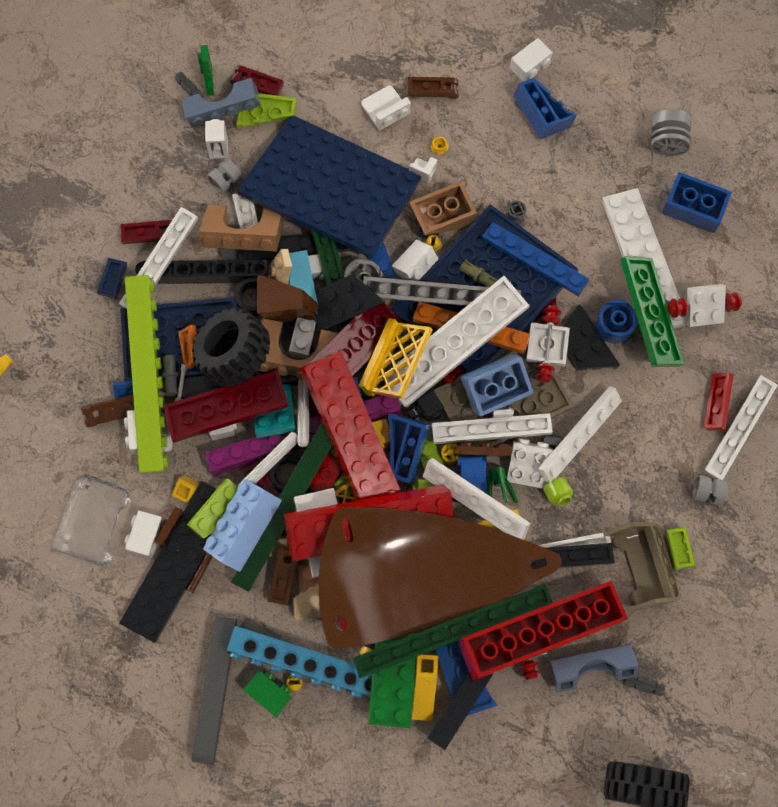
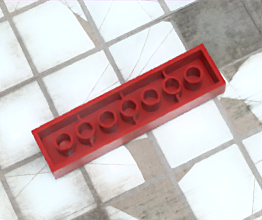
[300,351,401,501]
[284,484,454,561]
[457,581,628,681]

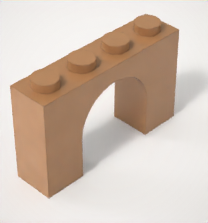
[199,205,284,252]
[259,318,338,379]

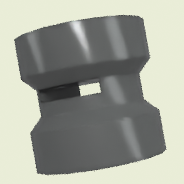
[506,201,526,225]

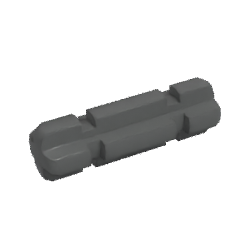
[175,72,204,98]
[624,677,665,696]

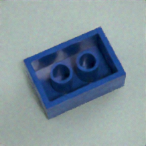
[662,172,732,233]

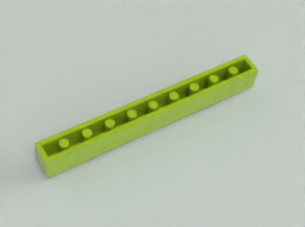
[125,275,169,475]

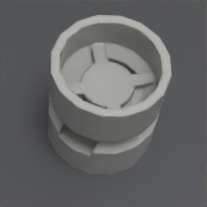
[207,158,242,194]
[693,475,728,506]

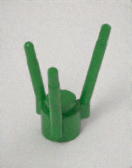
[487,467,518,503]

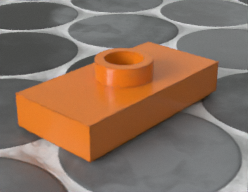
[178,325,197,369]

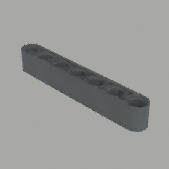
[192,616,237,765]

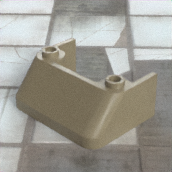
[603,522,681,612]

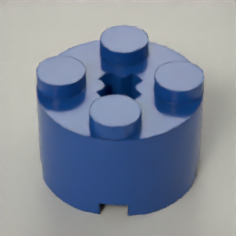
[595,299,638,344]
[458,455,487,493]

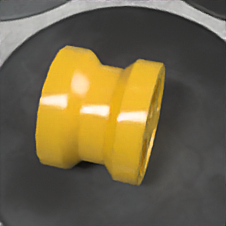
[440,443,460,466]

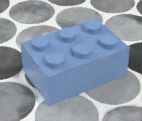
[460,353,534,417]

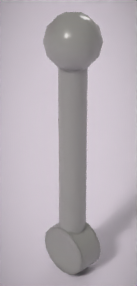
[175,364,187,402]

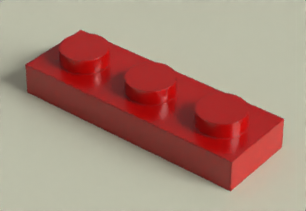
[704,372,734,431]

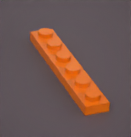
[413,302,530,354]

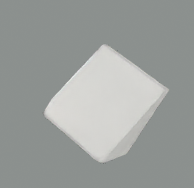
[492,405,514,418]

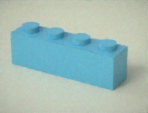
[288,250,318,328]

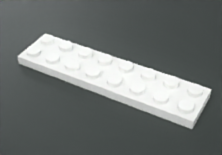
[601,188,686,328]
[384,276,530,408]

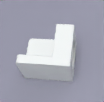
[409,157,437,183]

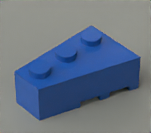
[513,78,577,140]
[388,413,431,483]

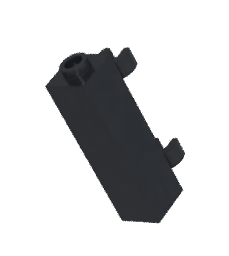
[385,352,444,422]

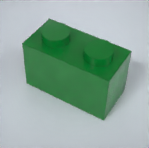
[243,670,292,718]

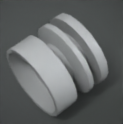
[651,109,691,156]

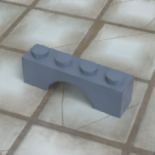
[182,78,261,126]
[550,645,639,693]

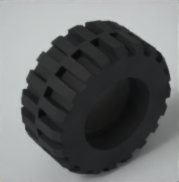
[192,308,270,386]
[603,761,690,807]

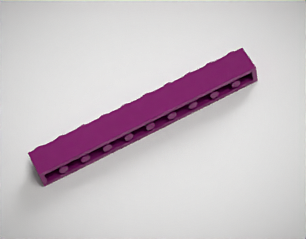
[205,395,401,477]

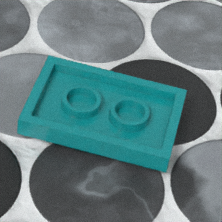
[254,384,296,438]

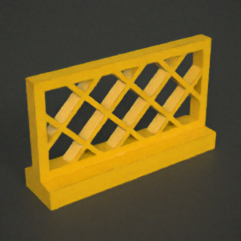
[359,318,432,399]

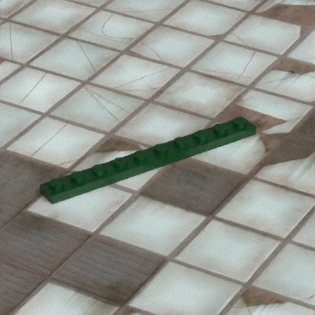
[311,230,378,402]
[352,584,553,678]

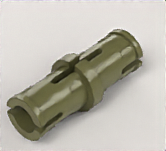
[460,260,498,287]

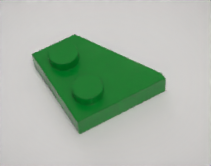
[198,45,214,96]

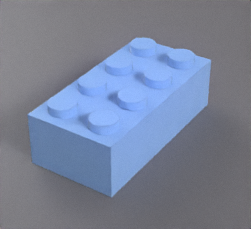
[203,479,282,572]

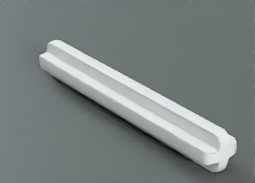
[298,379,309,447]
[237,432,298,487]

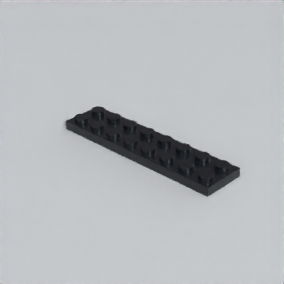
[119,481,216,644]

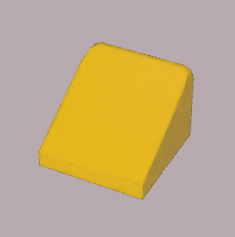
[172,475,200,504]

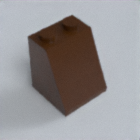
[257,275,318,323]

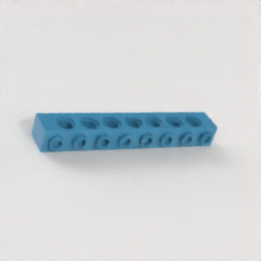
[227,626,372,701]

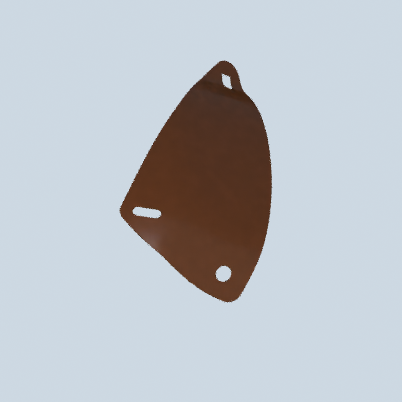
[319,507,562,649]

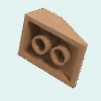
[409,181,477,235]

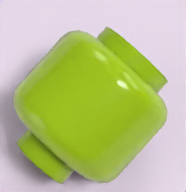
[543,477,573,507]

